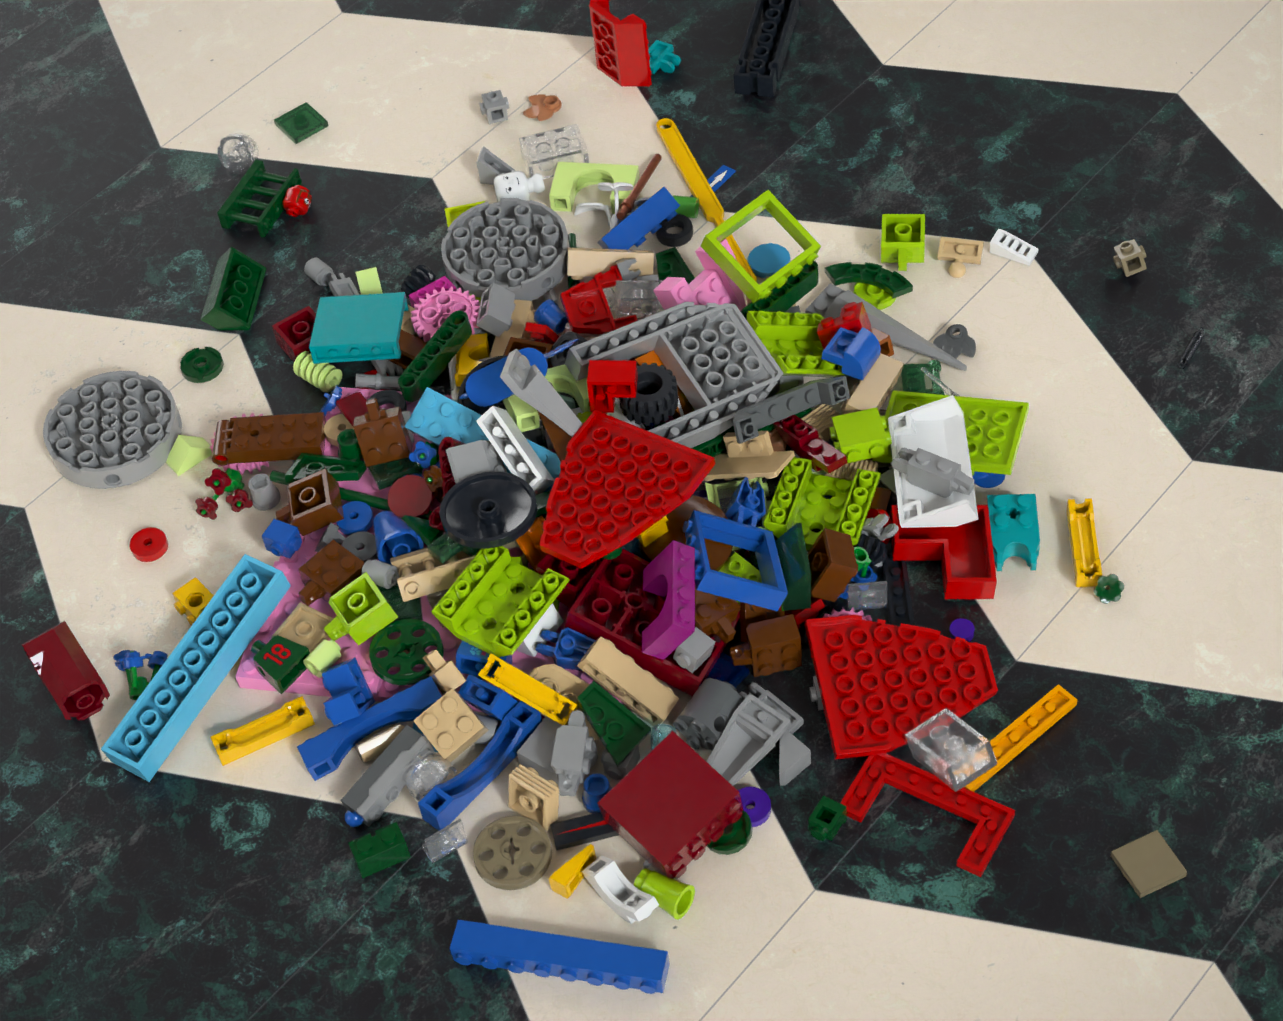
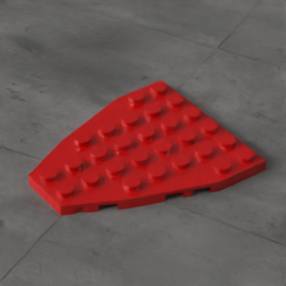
[540,410,716,569]
[805,615,998,759]

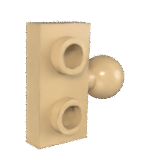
[937,237,984,278]

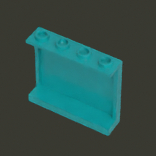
[309,292,409,364]

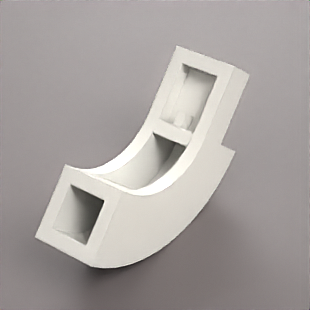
[582,855,659,924]

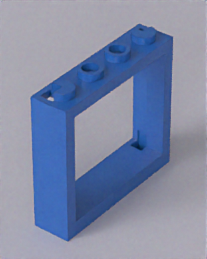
[683,510,788,611]

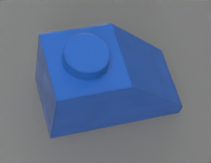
[458,674,519,722]

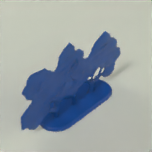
[459,339,578,407]

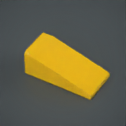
[549,844,597,899]

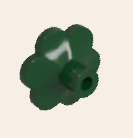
[1094,574,1125,604]

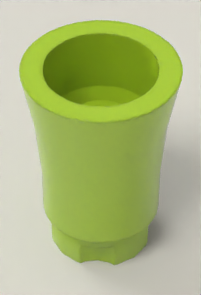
[634,868,695,920]

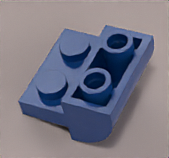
[822,327,881,381]

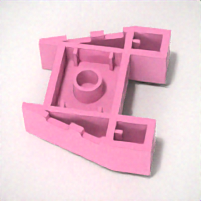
[653,239,746,311]

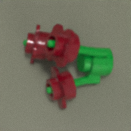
[195,468,253,520]

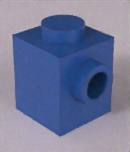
[262,519,302,559]

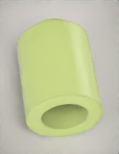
[303,639,341,678]

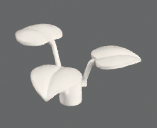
[575,182,650,231]

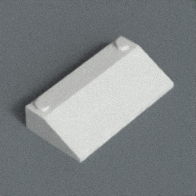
[888,395,978,528]

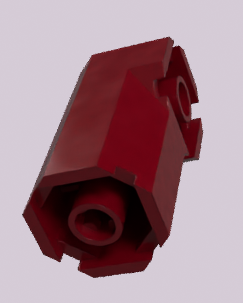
[21,621,110,720]

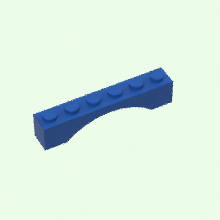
[297,676,442,781]
[418,701,542,833]

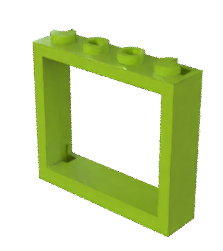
[701,190,821,304]

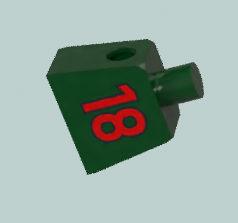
[251,635,310,694]

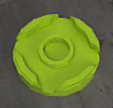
[854,283,896,310]

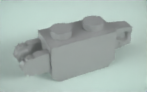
[891,447,974,498]
[551,710,594,796]

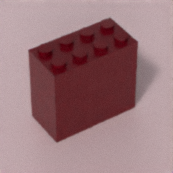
[598,731,743,879]

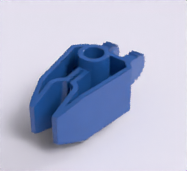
[725,477,766,527]
[535,628,596,671]

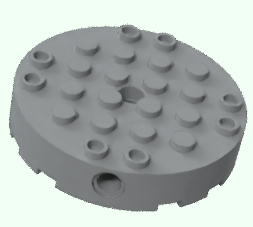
[441,198,570,301]
[43,371,182,489]

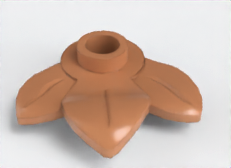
[523,94,562,121]

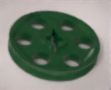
[369,619,444,685]

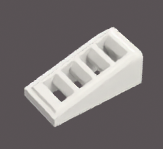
[990,229,1038,266]

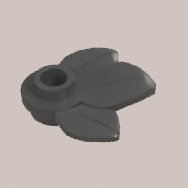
[933,324,976,359]

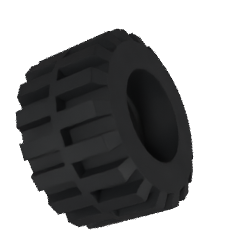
[619,363,678,426]

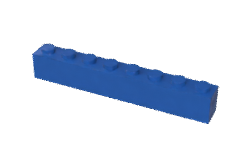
[450,920,670,994]

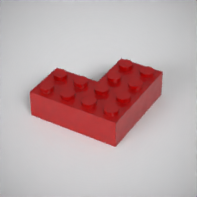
[890,505,997,599]

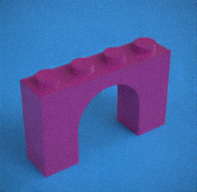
[642,540,695,660]

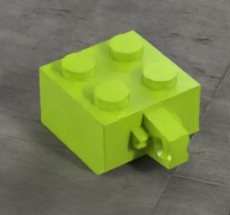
[881,214,925,271]
[324,572,398,646]

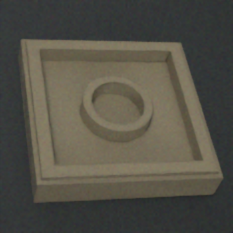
[1111,830,1187,898]

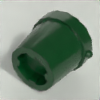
[337,429,364,461]

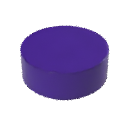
[949,618,975,642]

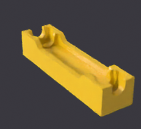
[1066,498,1102,587]
[478,653,579,725]
[210,696,315,766]

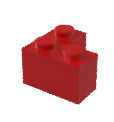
[817,302,871,349]
[587,360,638,413]

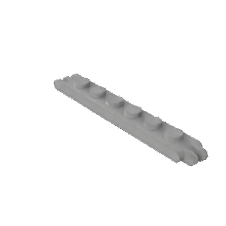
[329,273,403,376]

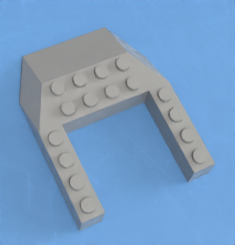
[565,302,784,448]

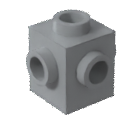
[479,90,509,124]

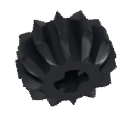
[401,265,436,298]
[854,534,888,569]

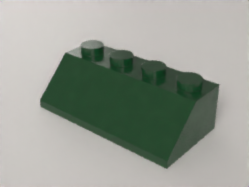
[201,247,266,330]

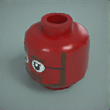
[282,185,312,217]

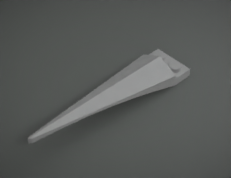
[805,283,967,371]
[500,349,583,437]
[643,693,791,869]

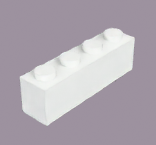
[476,406,555,495]

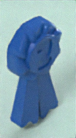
[320,385,342,416]

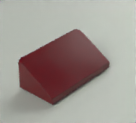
[335,392,368,426]

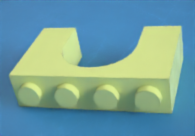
[549,162,640,214]
[502,365,590,432]

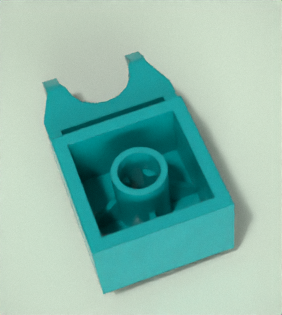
[987,494,1040,571]

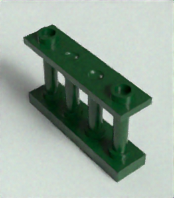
[217,160,302,238]

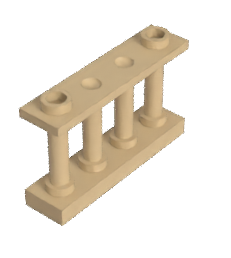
[390,540,481,602]

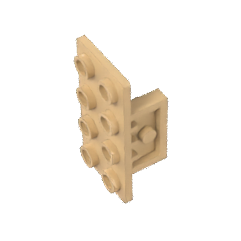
[704,431,795,481]

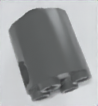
[673,678,743,751]

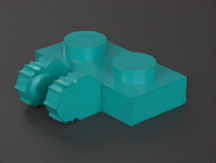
[648,40,681,74]

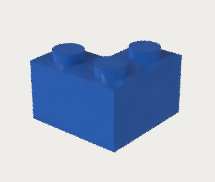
[322,658,375,726]

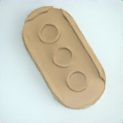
[529,664,600,740]

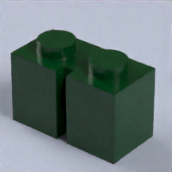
[348,822,411,878]

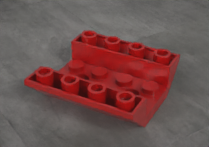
[589,0,652,86]

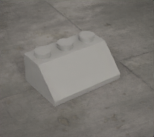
[446,440,507,484]

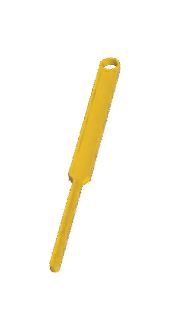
[656,118,757,282]

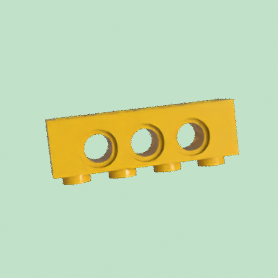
[172,577,244,653]

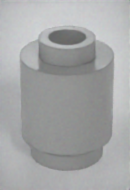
[304,257,334,286]
[361,559,399,589]

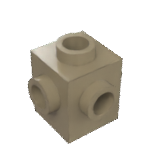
[1113,239,1147,277]

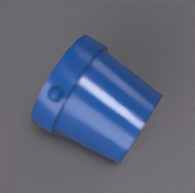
[534,299,569,334]
[582,773,612,814]

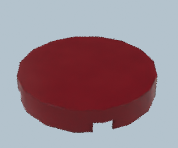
[388,475,434,520]

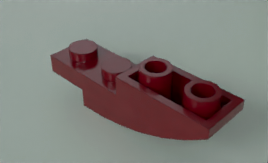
[773,415,848,474]

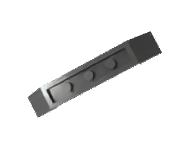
[733,376,850,444]

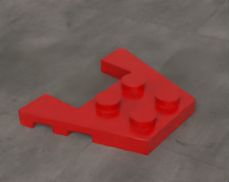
[560,265,638,334]

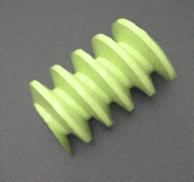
[293,351,342,392]

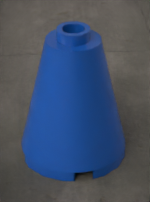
[373,511,424,565]

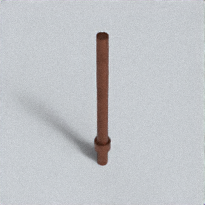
[617,154,662,220]

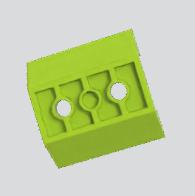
[747,311,848,377]
[764,457,881,550]
[431,546,569,657]

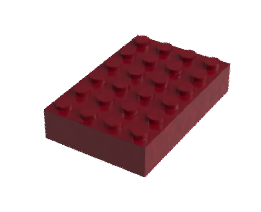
[564,548,740,696]

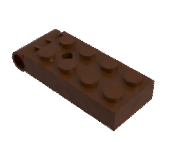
[212,412,326,466]

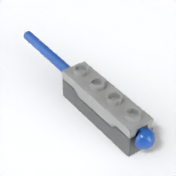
[341,675,482,827]

